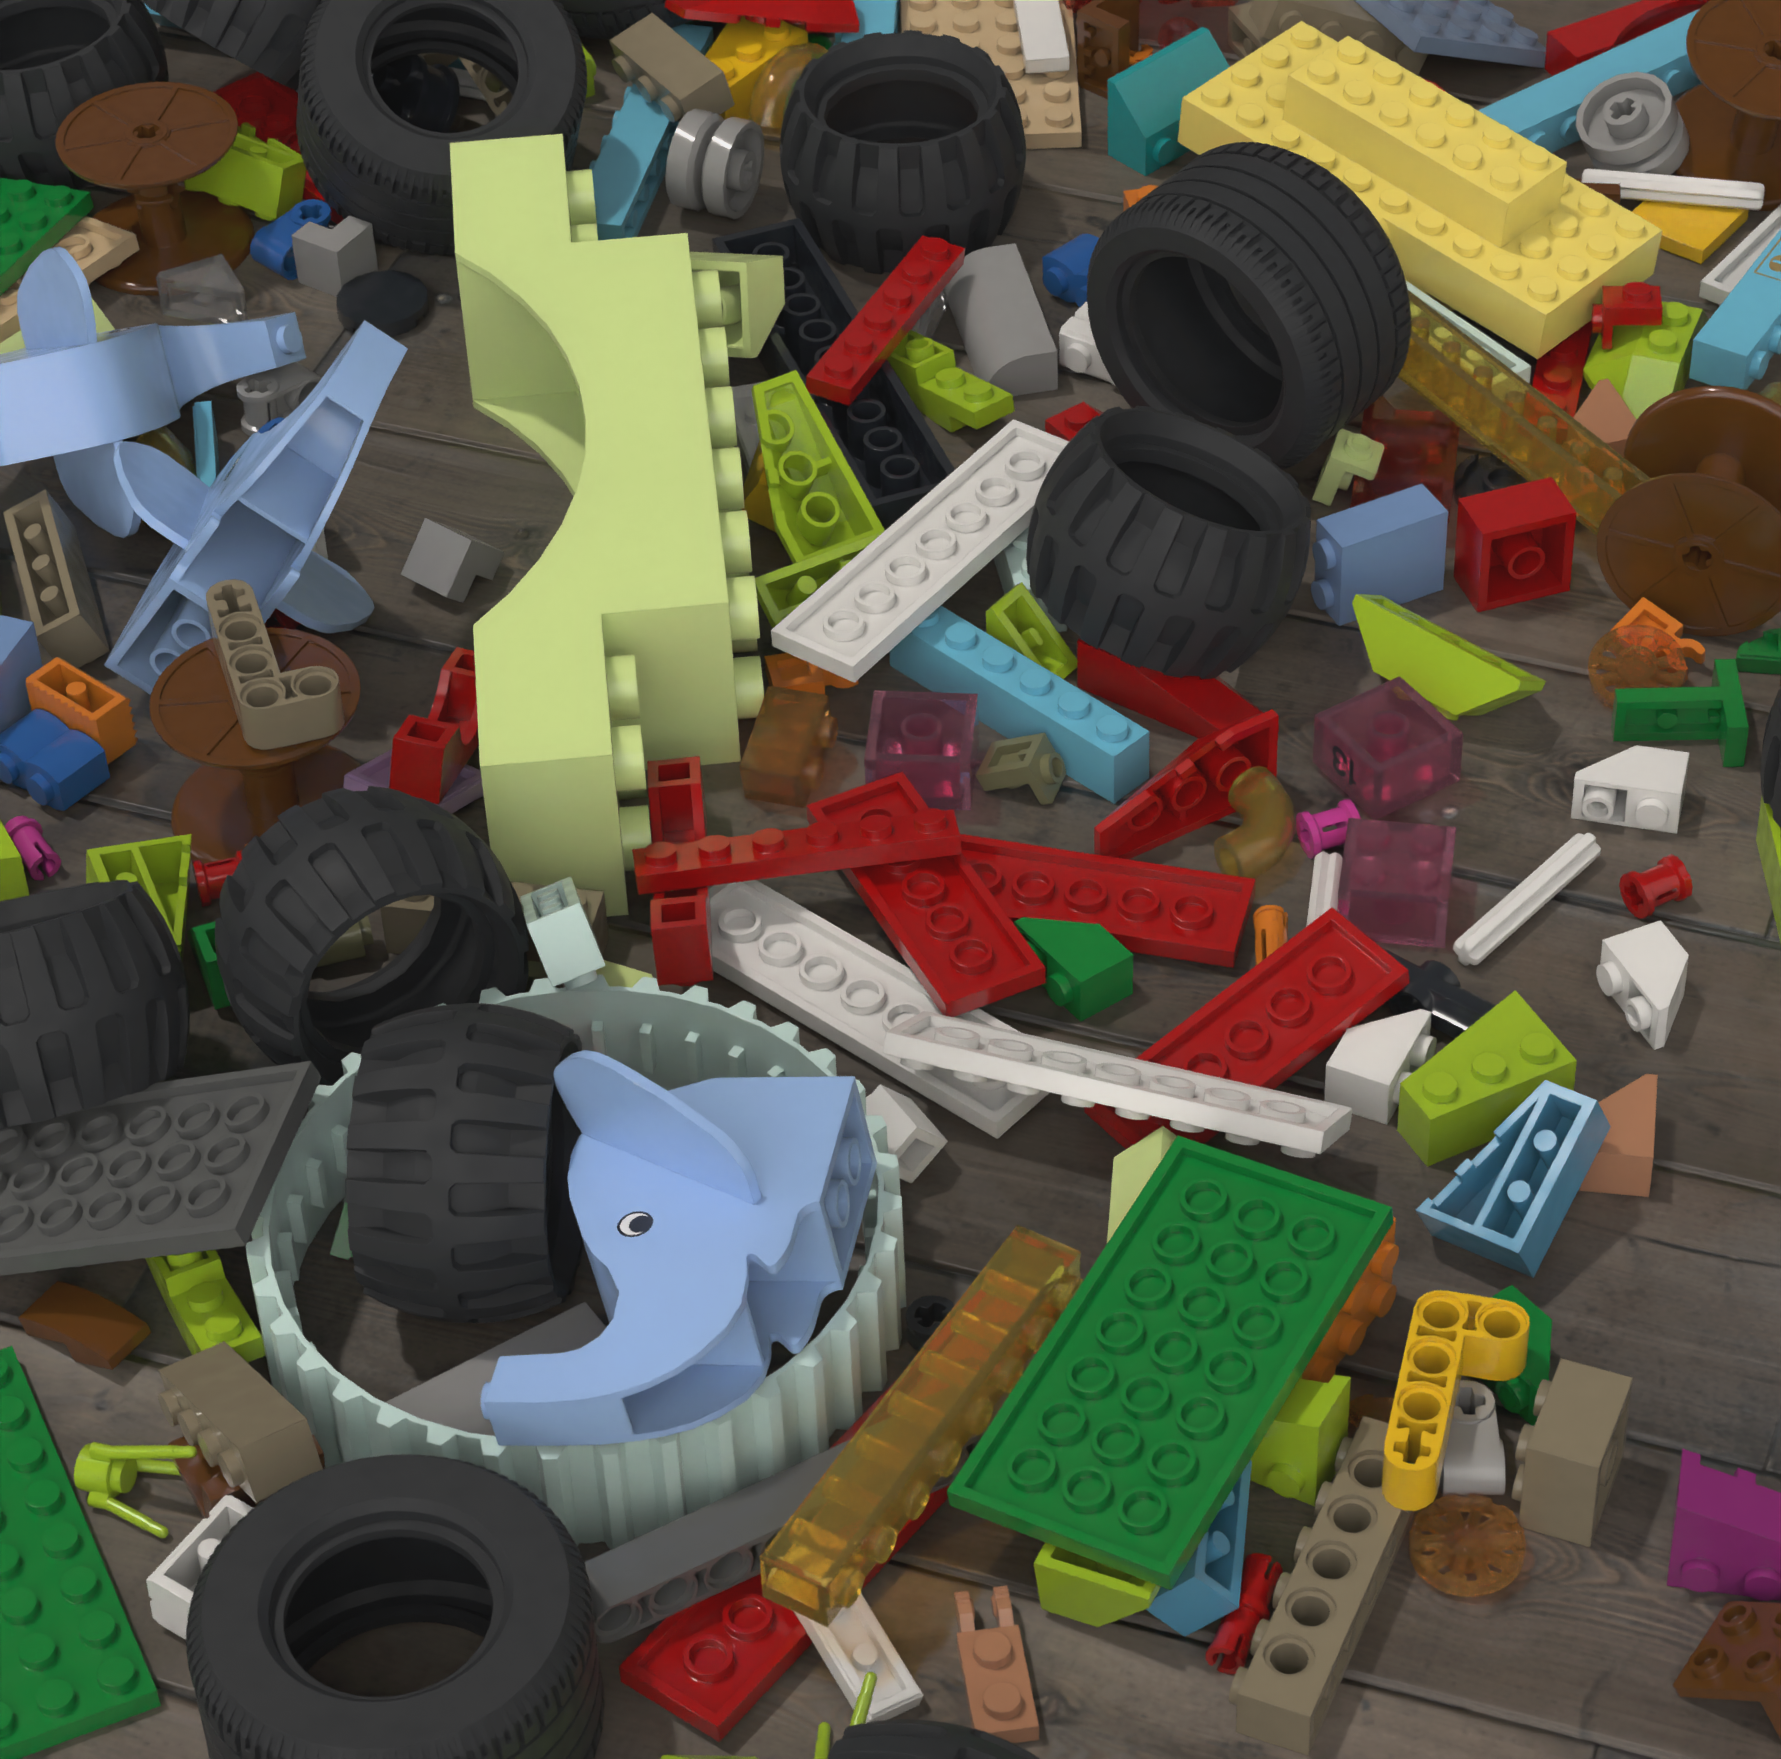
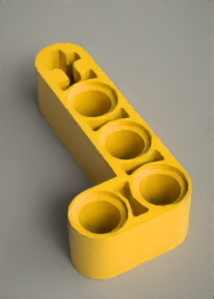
[1382,1290,1530,1511]

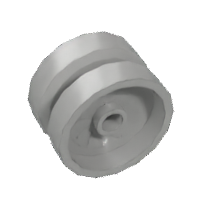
[1576,72,1690,175]
[665,109,765,220]

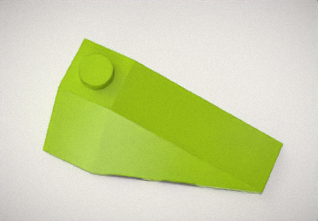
[751,370,884,564]

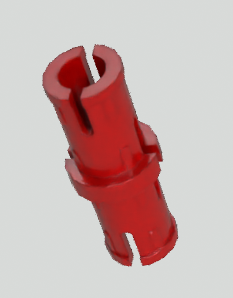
[1205,1553,1283,1675]

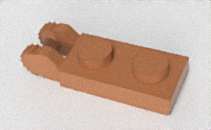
[954,1586,1039,1743]

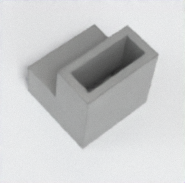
[291,215,378,297]
[400,518,505,603]

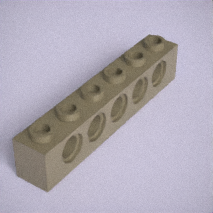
[1229,1416,1415,1756]

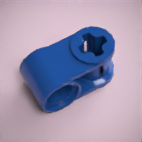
[250,199,332,280]

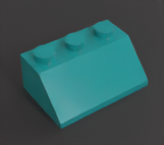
[1108,27,1230,176]

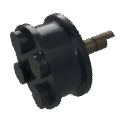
[372,54,483,133]

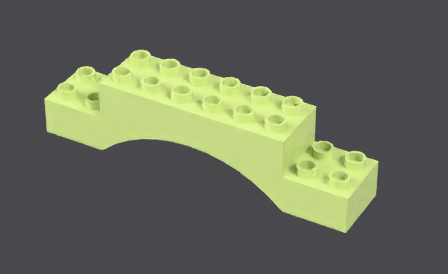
[450,134,765,917]

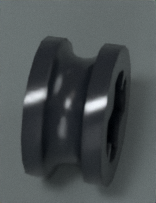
[906,1295,959,1353]

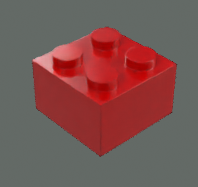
[1453,477,1577,613]

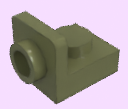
[975,733,1066,805]

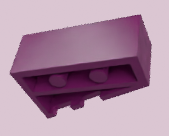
[1666,1448,1781,1601]

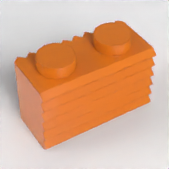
[26,657,139,764]

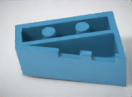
[1415,1080,1611,1278]

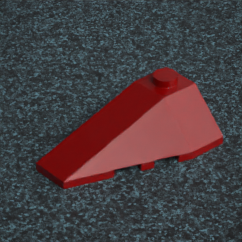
[665,0,860,33]
[1077,638,1279,739]
[1094,709,1279,859]

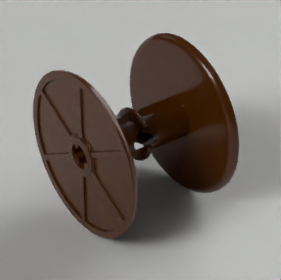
[1675,0,1781,211]
[56,82,255,296]
[1597,386,1781,637]
[149,628,362,864]

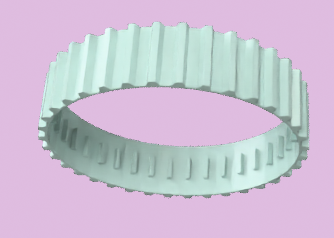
[246,975,906,1550]

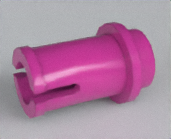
[4,816,61,881]

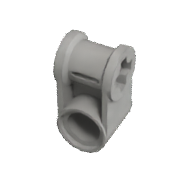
[236,361,322,436]
[1439,1380,1506,1496]

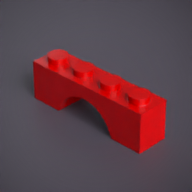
[389,647,479,804]

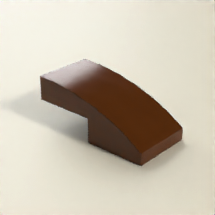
[18,1281,152,1370]

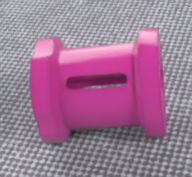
[1296,799,1364,859]

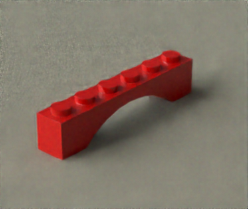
[1544,0,1710,76]
[647,756,713,987]

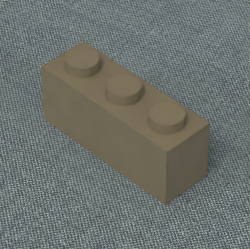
[609,13,735,123]

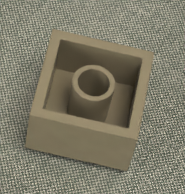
[1512,1358,1633,1547]

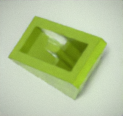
[986,582,1077,679]

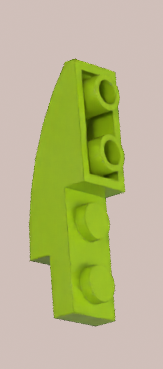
[887,330,1015,432]
[145,1250,266,1363]

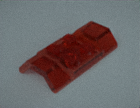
[1350,394,1464,524]

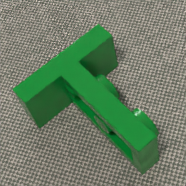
[1611,659,1749,767]

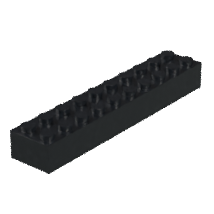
[712,218,955,530]

